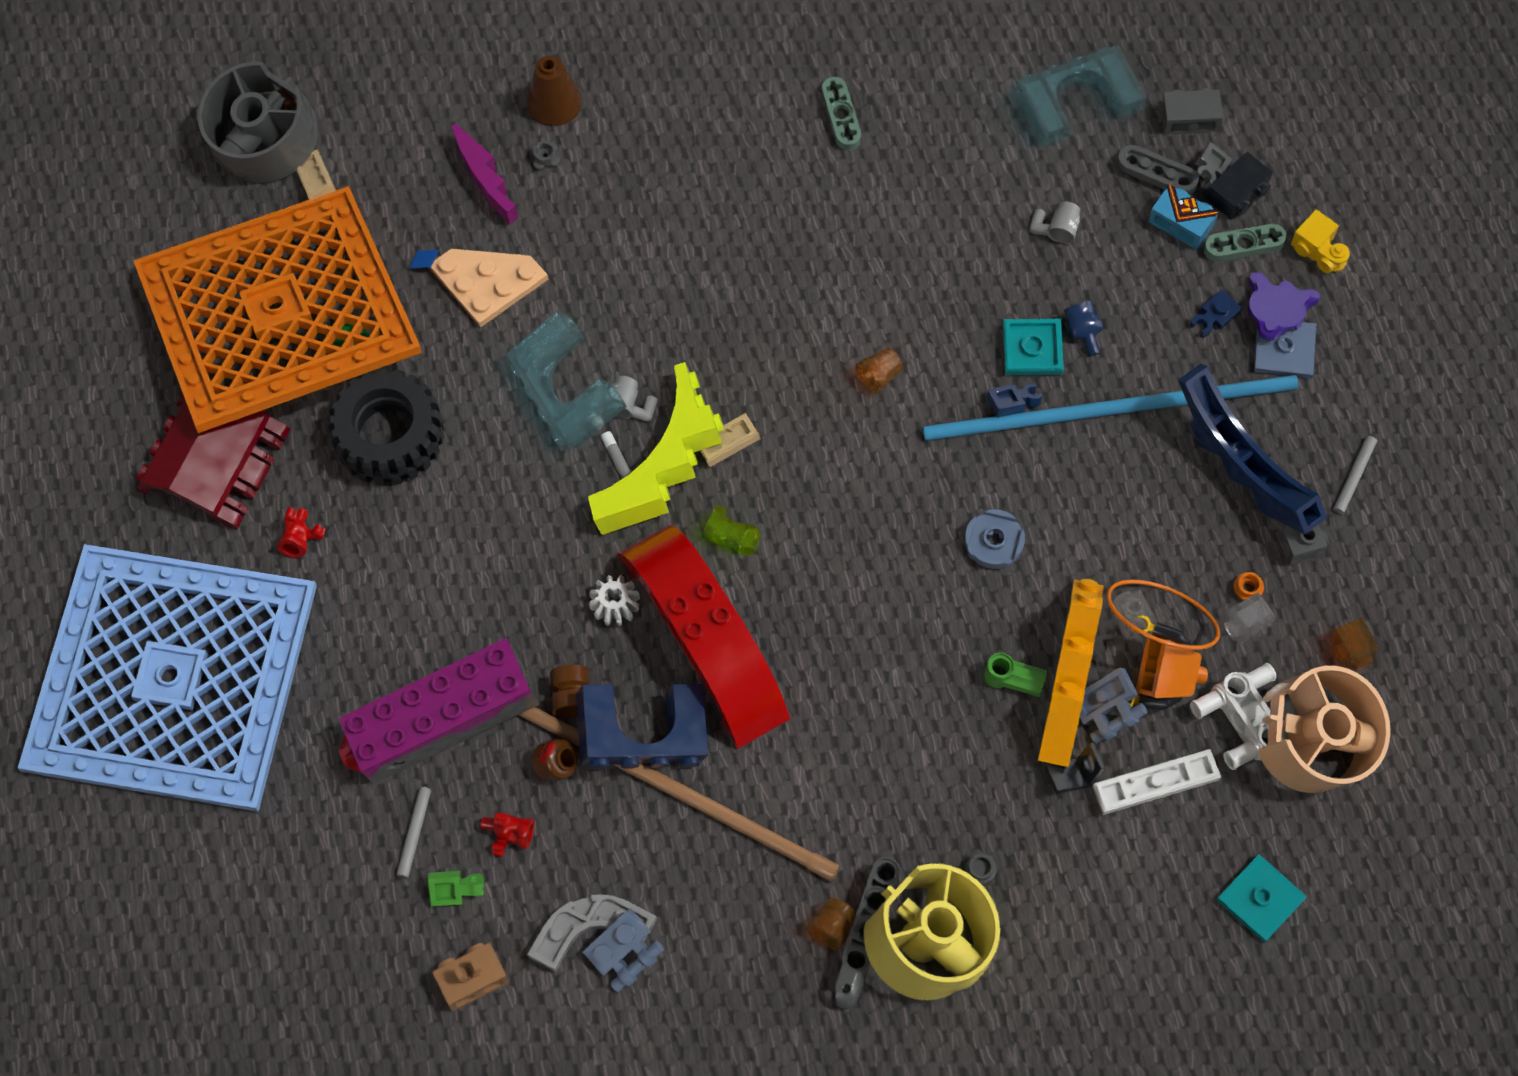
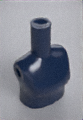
[1064,301,1103,356]

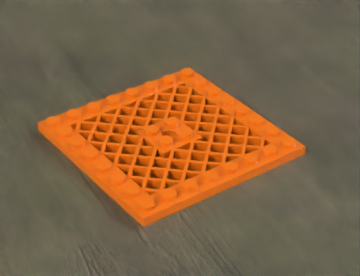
[133,186,422,433]

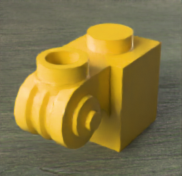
[1291,209,1350,274]

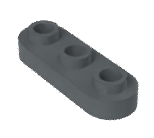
[1117,145,1199,195]

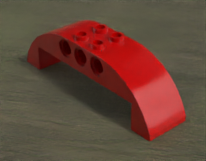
[617,525,790,749]

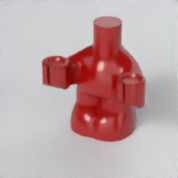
[277,507,326,558]
[481,812,535,857]

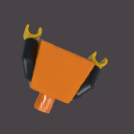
[1128,615,1208,710]

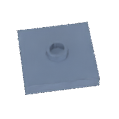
[1254,322,1316,379]

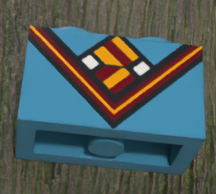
[1149,184,1218,250]

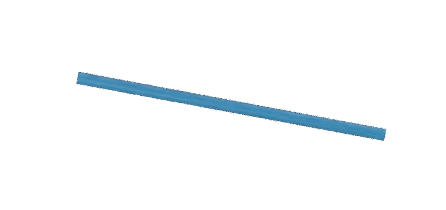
[923,375,1298,441]

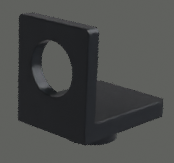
[1044,742,1105,793]

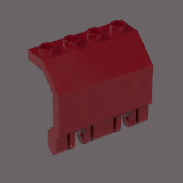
[135,393,291,530]

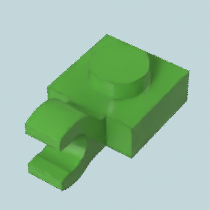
[428,871,484,907]

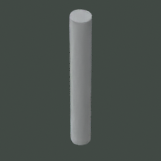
[1333,436,1377,515]
[396,787,431,879]

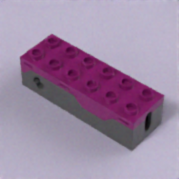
[338,638,540,784]

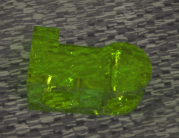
[704,504,760,556]

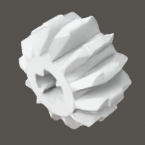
[589,575,640,626]

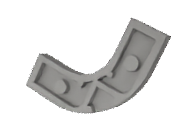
[527,895,657,972]

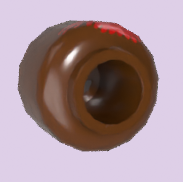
[532,739,578,781]

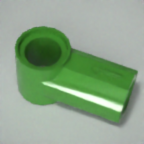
[984,653,1047,697]

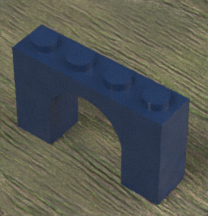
[576,684,709,769]

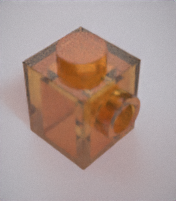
[1330,618,1379,670]

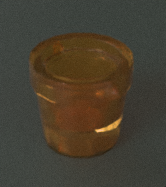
[855,347,903,394]
[806,898,856,950]

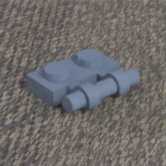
[1080,667,1147,744]
[583,908,664,992]

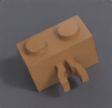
[433,942,509,1012]

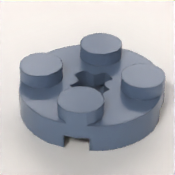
[965,509,1025,569]

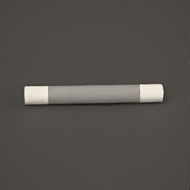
[601,431,631,479]

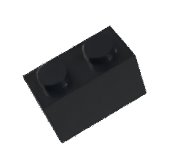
[1206,151,1273,220]

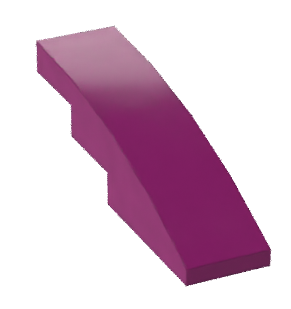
[452,123,518,225]

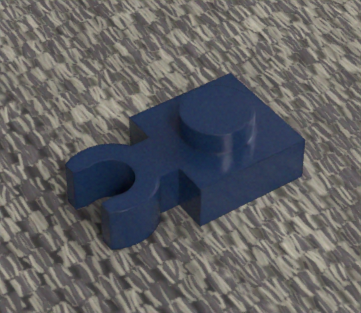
[1190,290,1242,338]
[987,383,1042,418]

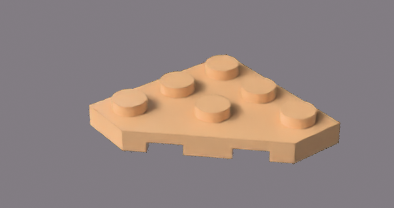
[430,249,549,328]

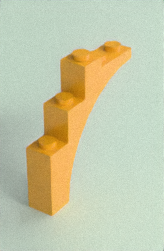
[1038,579,1104,767]

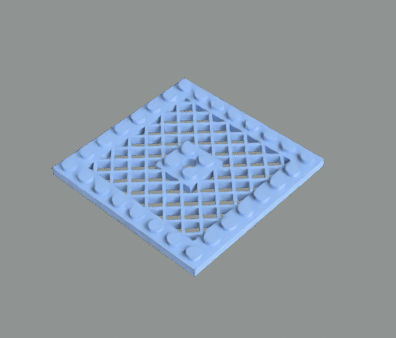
[18,544,317,812]

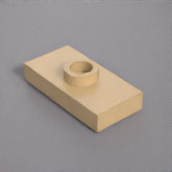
[296,149,336,200]
[700,413,761,467]

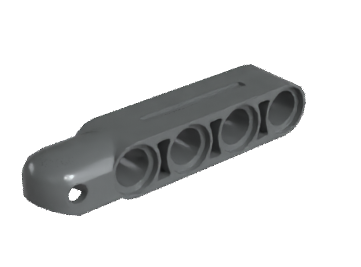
[835,857,900,1009]

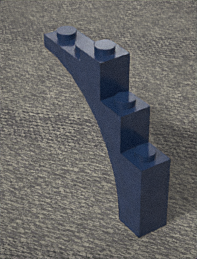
[1178,363,1327,534]

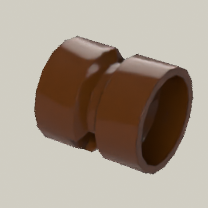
[550,664,590,718]

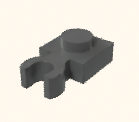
[1192,142,1232,189]

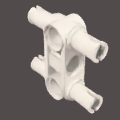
[1190,663,1298,770]

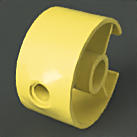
[864,864,1000,1000]

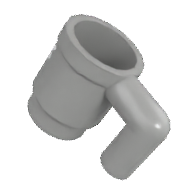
[1030,202,1080,244]
[604,376,658,422]

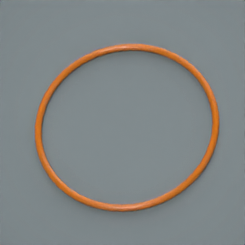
[1106,579,1220,650]

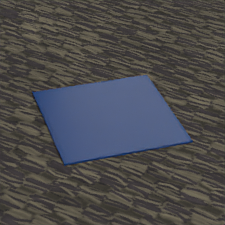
[409,250,439,268]

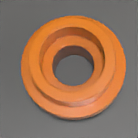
[1233,572,1264,602]

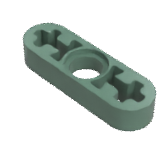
[822,77,861,151]
[1204,224,1287,262]

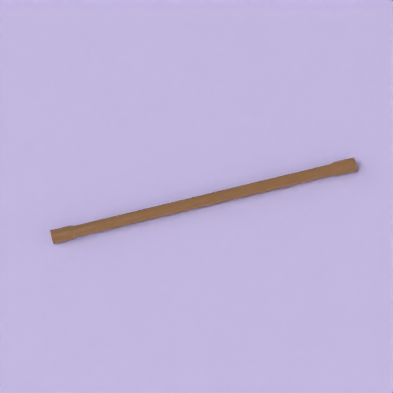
[519,707,840,882]

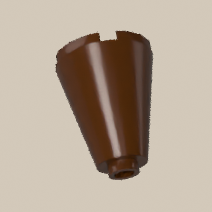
[527,56,582,126]

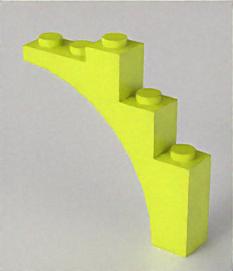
[588,362,724,535]

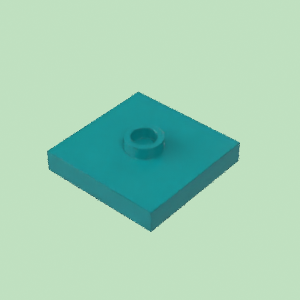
[1003,319,1064,375]
[1217,854,1307,943]

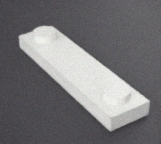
[1093,749,1221,815]

